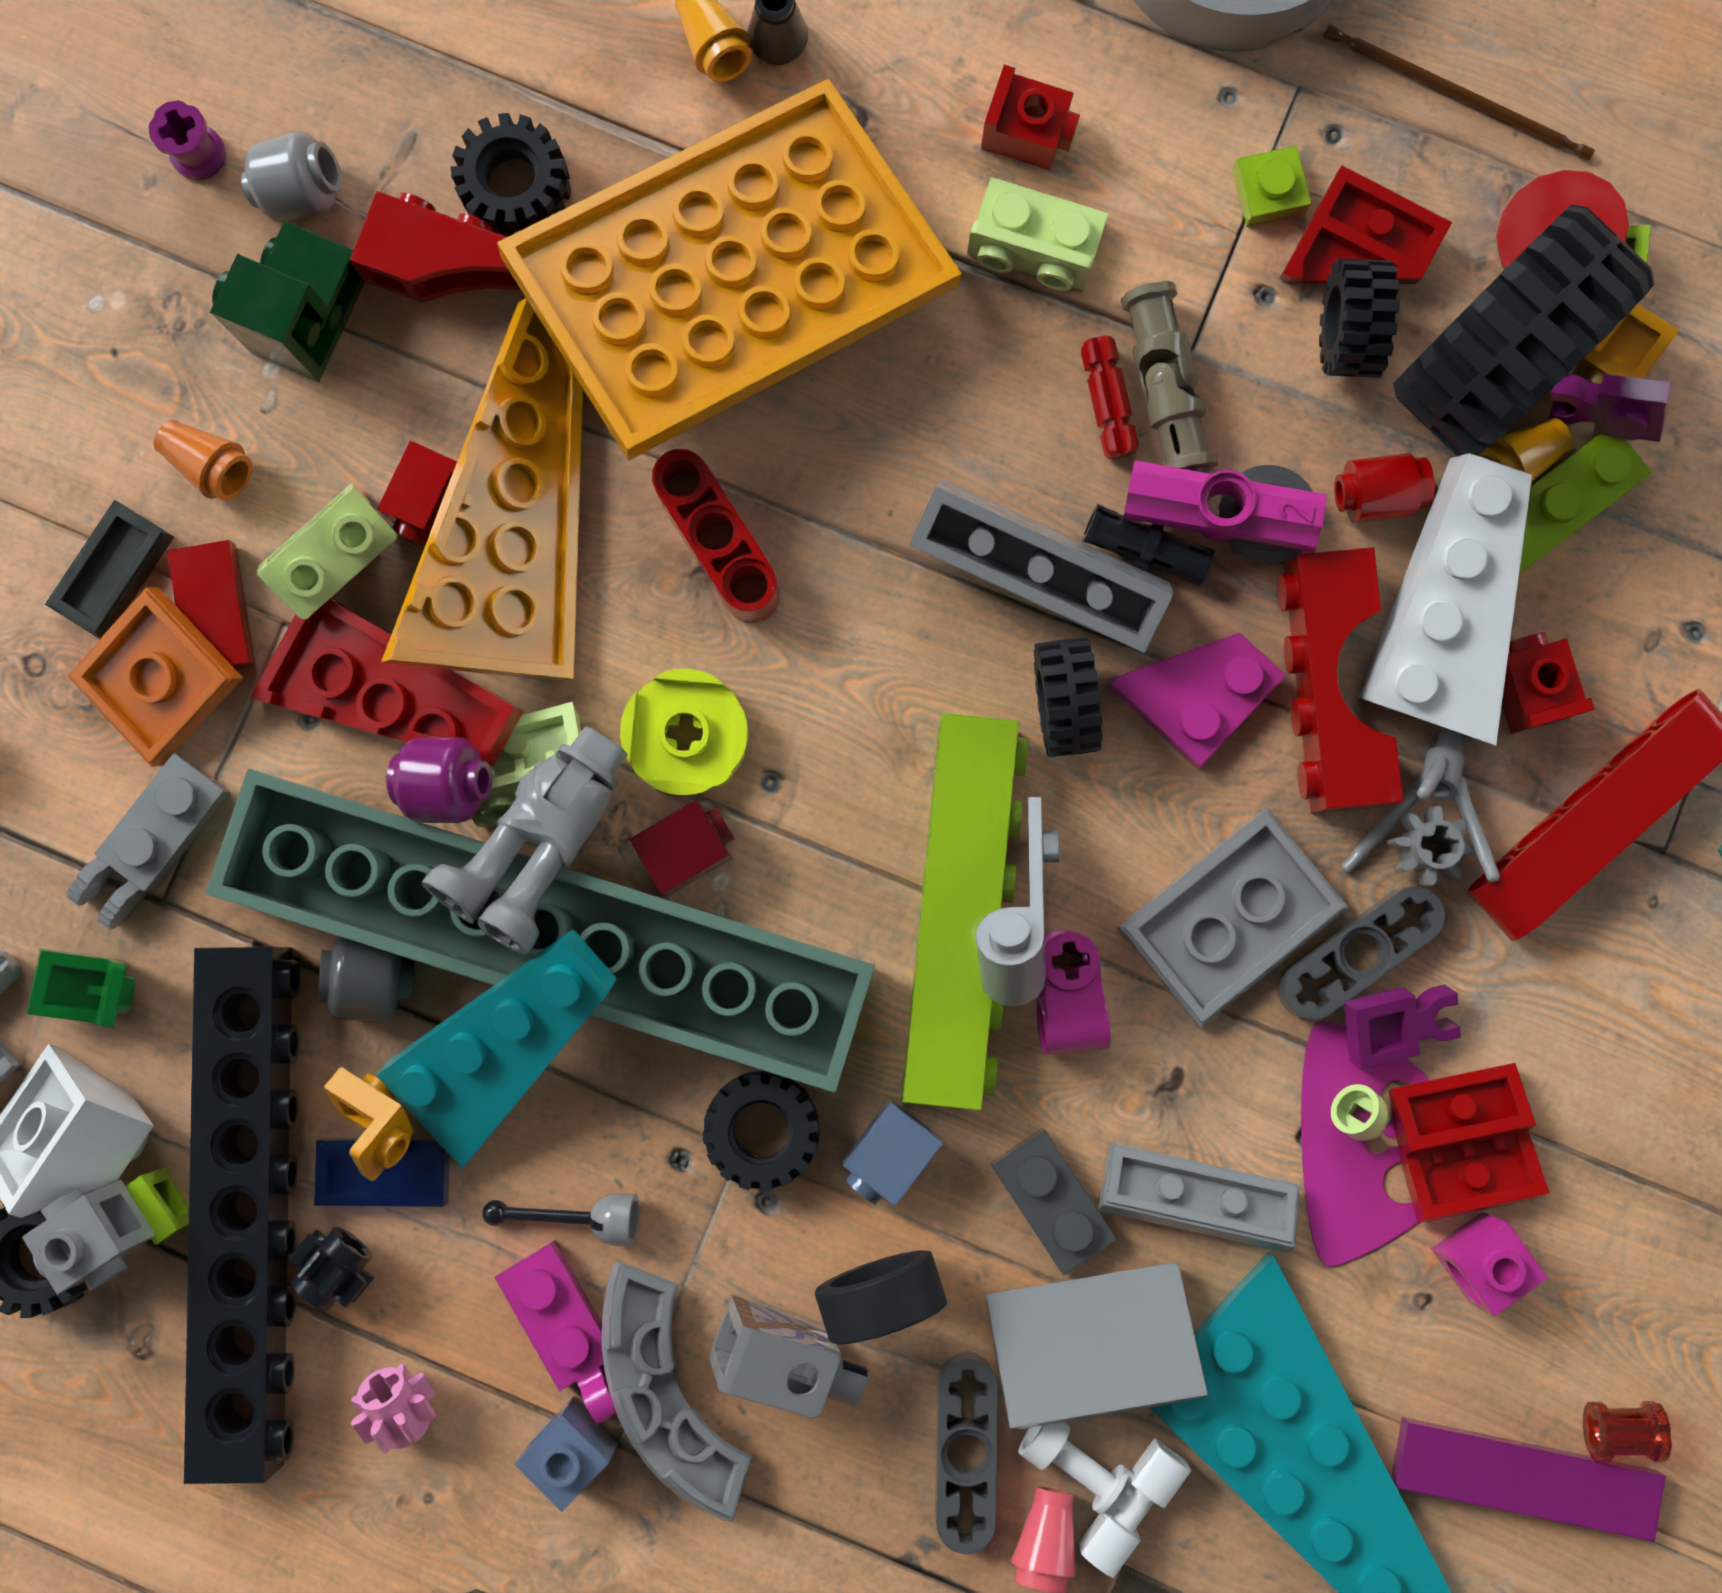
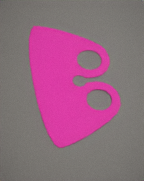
[1301,1021,1429,1267]

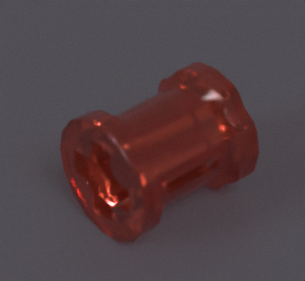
[1583,1401,1672,1463]

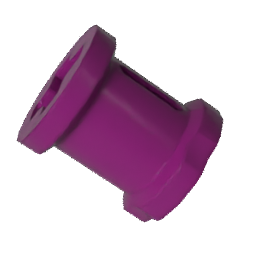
[148,100,226,181]

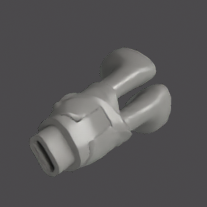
[422,726,628,955]

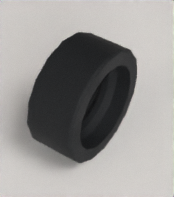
[815,1250,947,1345]

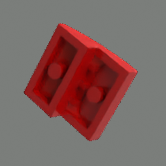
[1389,1063,1550,1224]

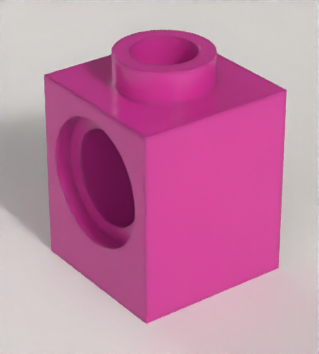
[1431,1212,1548,1317]

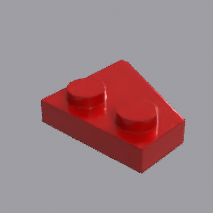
[1279,165,1453,284]

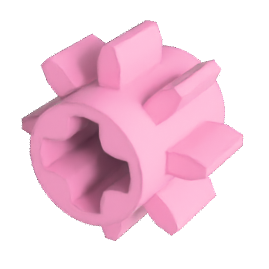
[351,1364,437,1453]

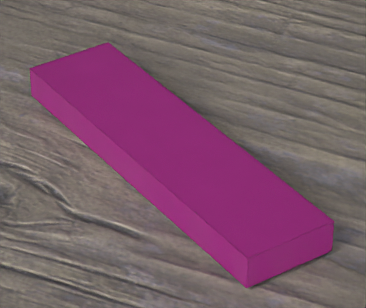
[1391,1417,1666,1542]

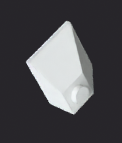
[0,1044,154,1218]

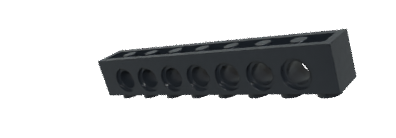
[184,947,301,1484]

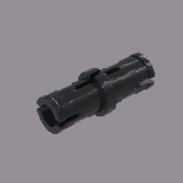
[1082,503,1215,588]

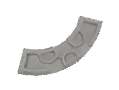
[602,1262,752,1522]

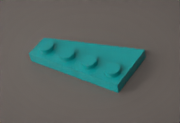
[377,929,617,1169]

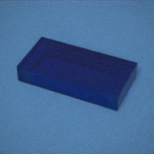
[314,1138,450,1207]

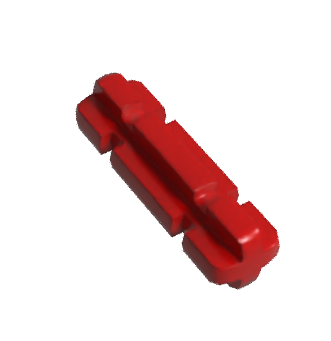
[1081,335,1139,459]

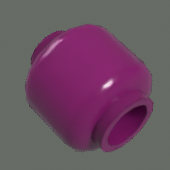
[386,737,492,823]

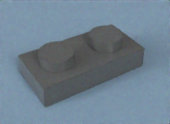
[990,1128,1117,1276]

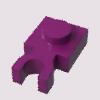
[1549,374,1672,442]
[1344,984,1461,1070]

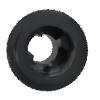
[747,0,808,65]

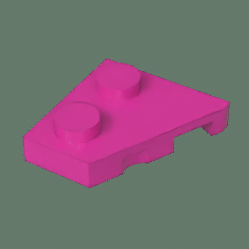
[1108,633,1286,769]

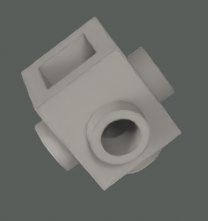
[22,1179,155,1295]

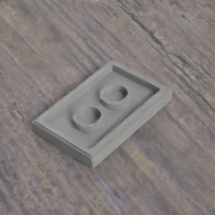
[1117,808,1348,1027]
[986,1262,1208,1431]

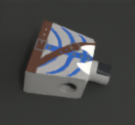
[709,1295,868,1418]

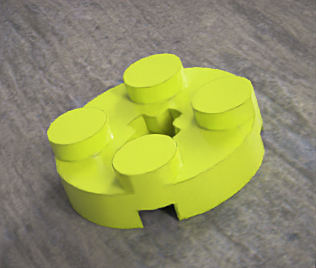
[620,669,749,797]

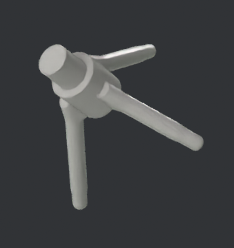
[1342,731,1500,882]

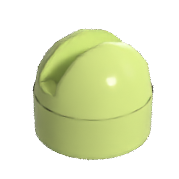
[1331,1084,1390,1141]

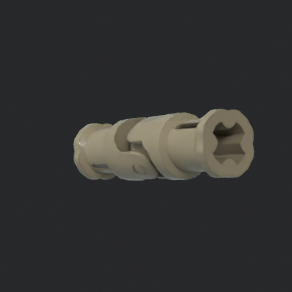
[1121,281,1218,473]

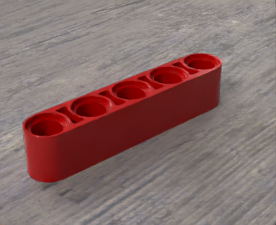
[1467,689,1722,941]

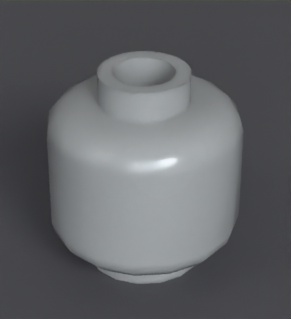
[241,131,342,224]

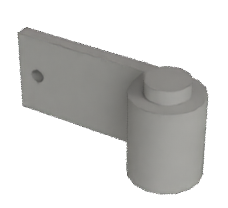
[976,797,1059,1006]

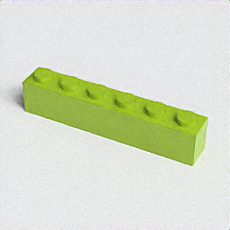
[901,713,1028,1110]

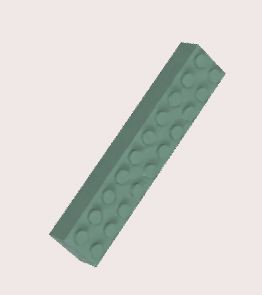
[205,769,875,1093]

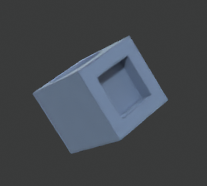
[843,1098,943,1206]
[514,1396,619,1512]

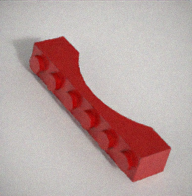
[349,191,521,303]

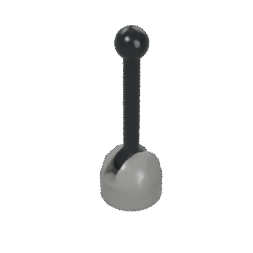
[482,1193,640,1247]

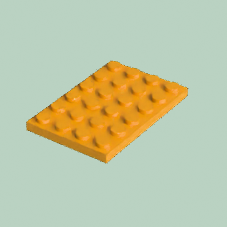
[497,78,962,461]

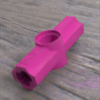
[1123,461,1327,553]

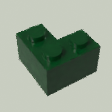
[210,220,365,382]

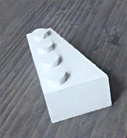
[1358,453,1532,745]

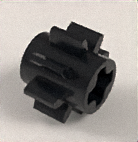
[288,1227,374,1311]

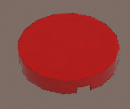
[1496,170,1630,270]

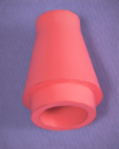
[1011,1486,1076,1593]

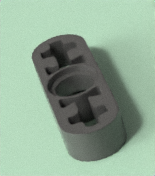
[1278,886,1445,1019]
[935,1352,998,1554]

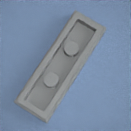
[1098,1143,1300,1253]

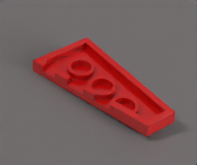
[250,597,524,767]

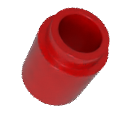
[1334,453,1435,523]

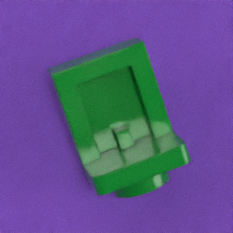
[26,948,135,1029]

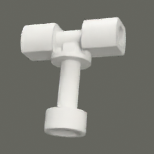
[1018,1422,1191,1578]

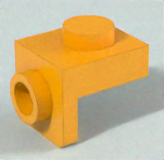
[1578,303,1680,384]
[324,1067,414,1181]

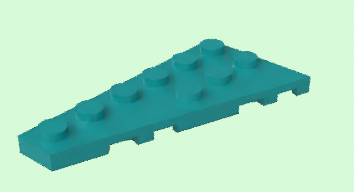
[1150,1252,1452,1593]

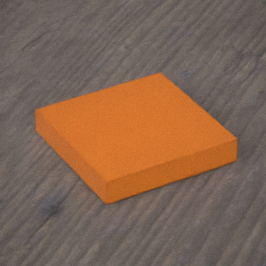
[67,587,243,767]

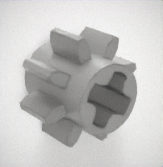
[1387,806,1475,886]

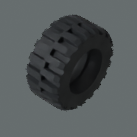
[1393,205,1655,456]

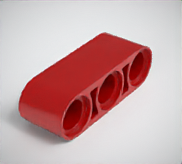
[652,449,779,623]

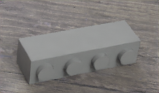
[909,478,1173,653]

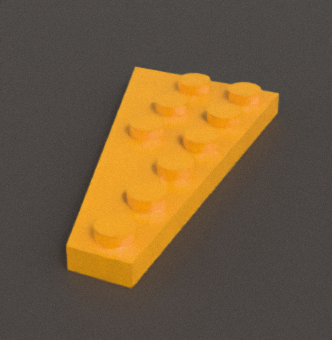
[381,298,583,682]

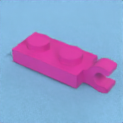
[494,1240,616,1425]

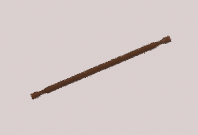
[1323,24,1595,161]

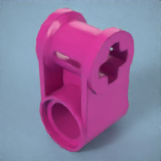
[1036,930,1111,1056]

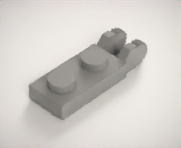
[66,753,231,930]

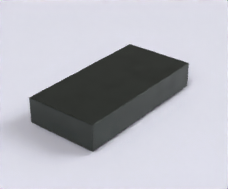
[45,499,174,639]

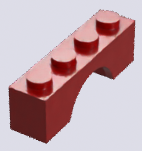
[1277,547,1404,813]

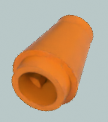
[153,420,253,501]

